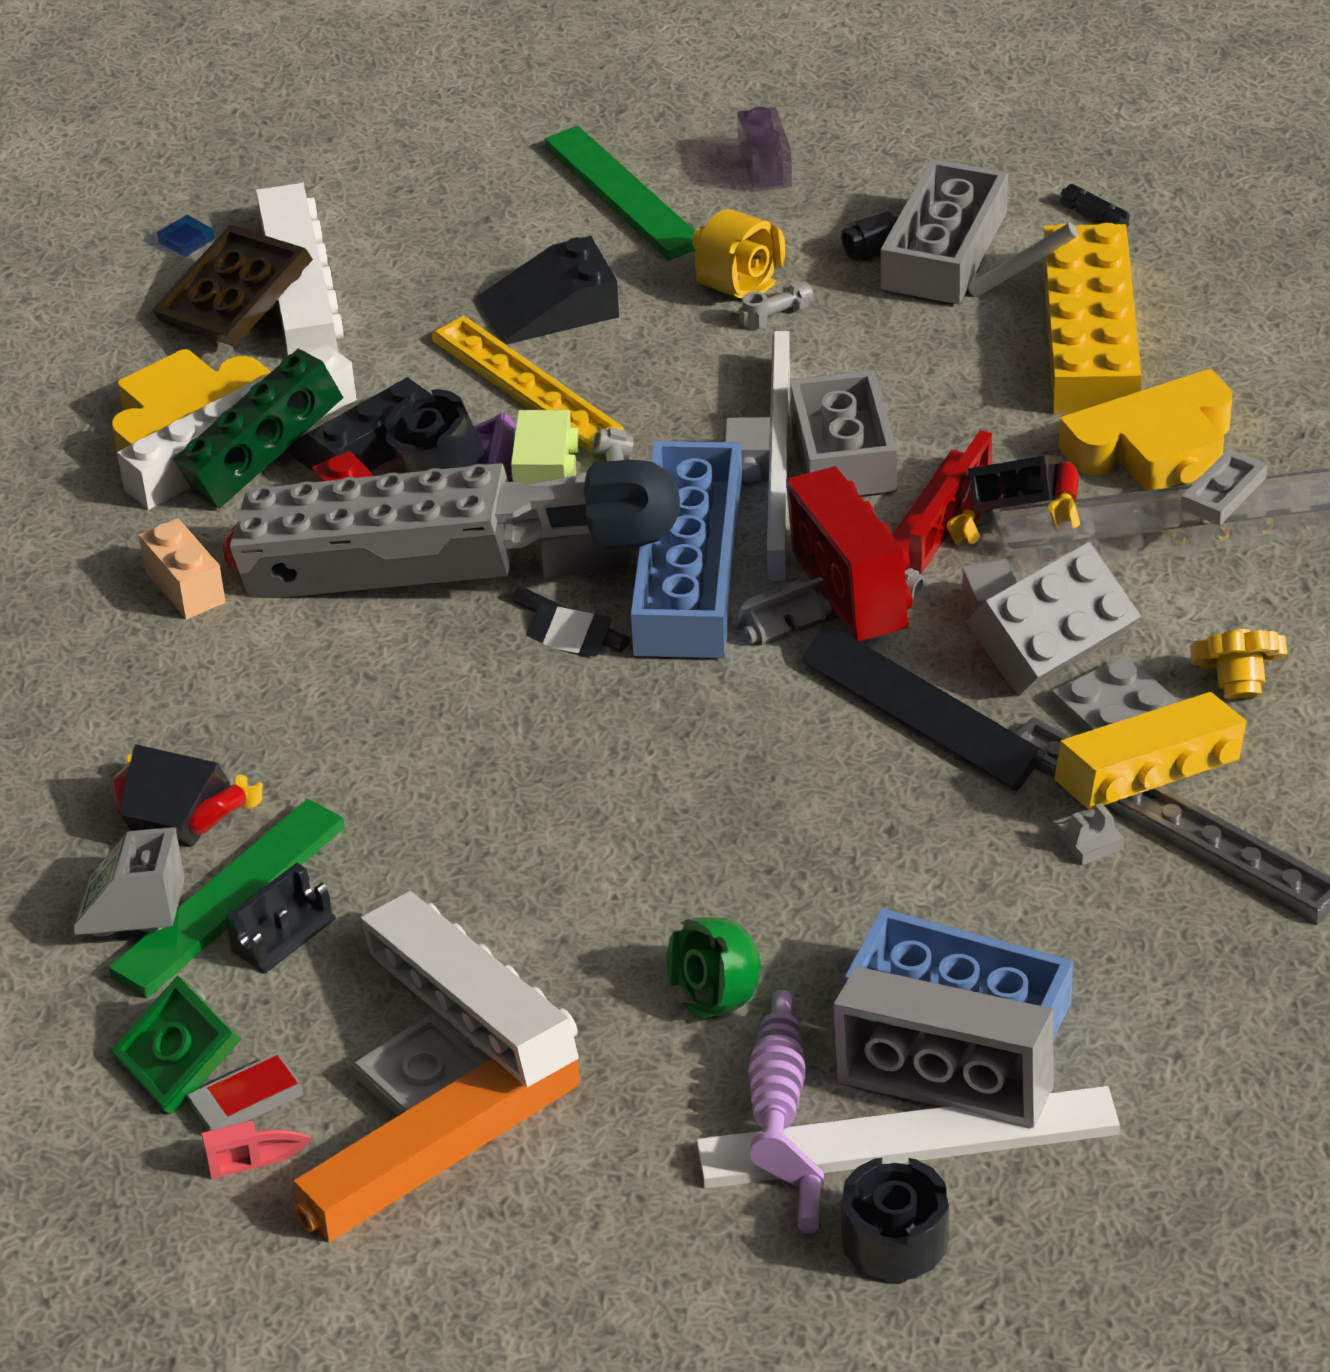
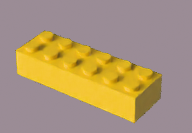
[1043,223,1141,414]

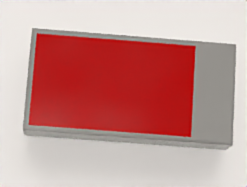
[187,1052,304,1131]

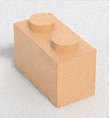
[139,518,225,619]

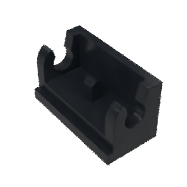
[225,863,336,974]

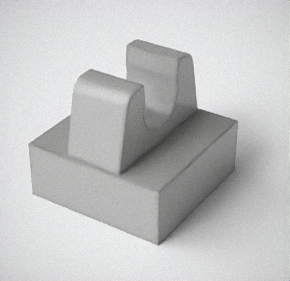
[1057,803,1125,865]

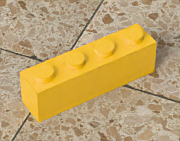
[1054,692,1247,810]

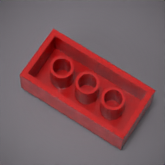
[786,466,913,641]

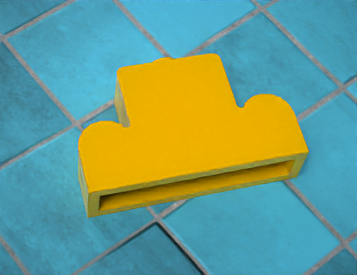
[112,349,271,456]
[1058,368,1232,493]

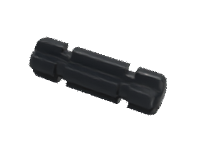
[1060,184,1130,227]

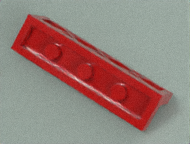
[892,430,992,574]

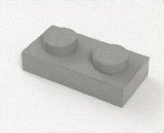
[1181,449,1267,526]

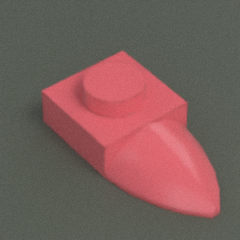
[201,1120,311,1179]

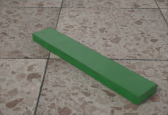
[545,125,696,261]
[109,798,345,999]

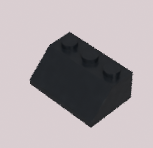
[285,377,433,471]

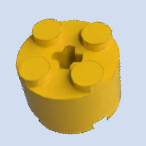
[692,209,785,299]

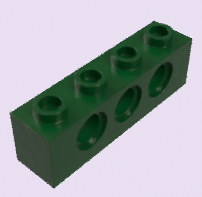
[173,348,344,509]

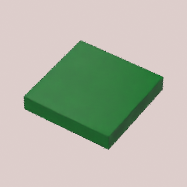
[110,975,242,1114]

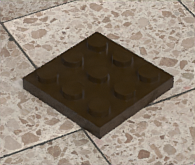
[152,225,313,347]

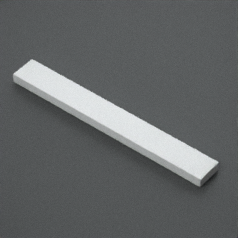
[767,331,790,581]
[697,1086,1120,1188]

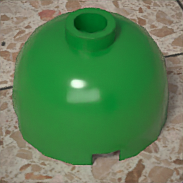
[666,917,761,1019]

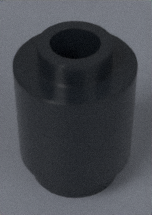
[841,210,898,260]

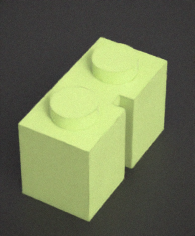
[511,410,579,485]

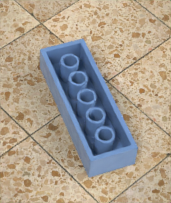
[631,441,742,658]

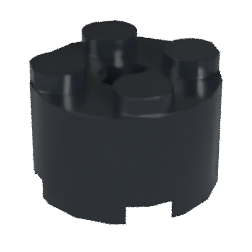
[384,389,484,473]
[841,1157,949,1284]

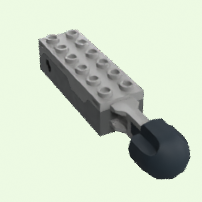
[223,459,680,598]

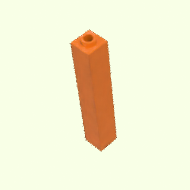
[294,1058,580,1242]

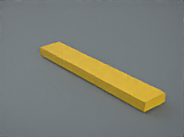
[432,315,624,454]

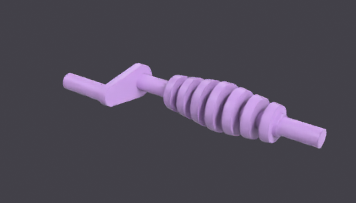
[748,990,824,1234]

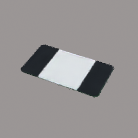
[526,604,612,657]

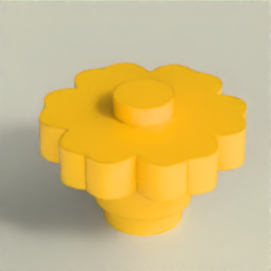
[1190,629,1287,700]

